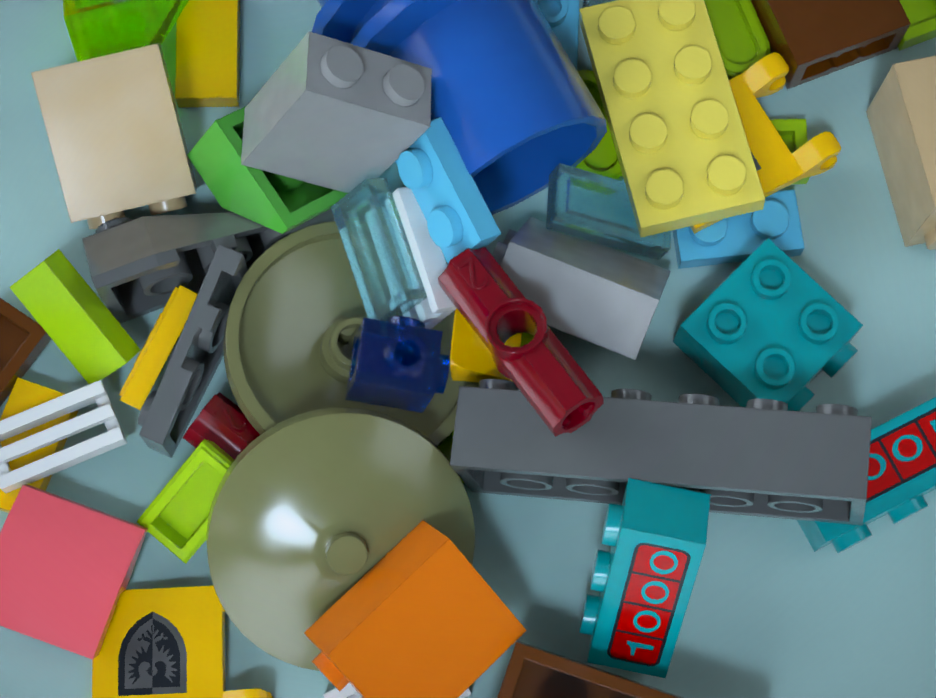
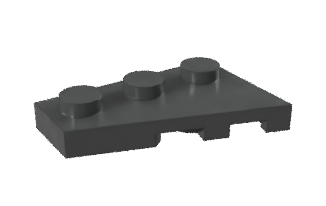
[138,244,248,458]

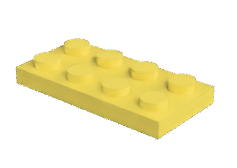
[579,0,765,238]

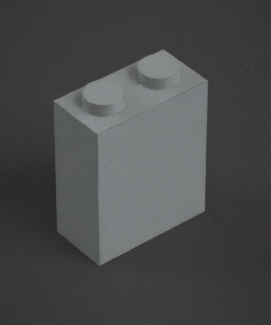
[241,31,432,196]
[492,216,671,360]

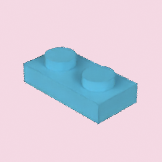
[395,117,502,264]
[672,190,805,269]

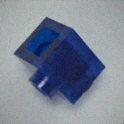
[345,316,450,413]

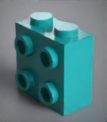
[673,238,863,412]

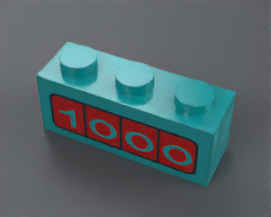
[797,397,936,553]
[579,478,711,678]

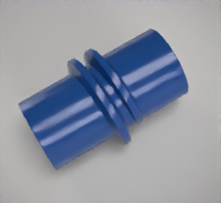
[312,0,607,215]

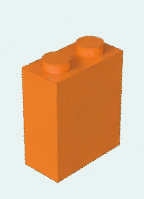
[304,520,527,698]

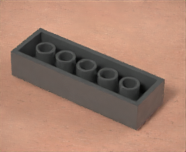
[450,379,872,525]

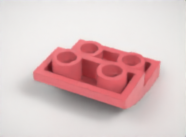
[0,484,148,660]

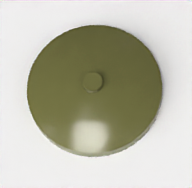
[223,220,479,447]
[206,407,475,671]

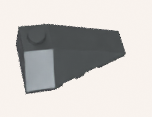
[82,207,349,324]

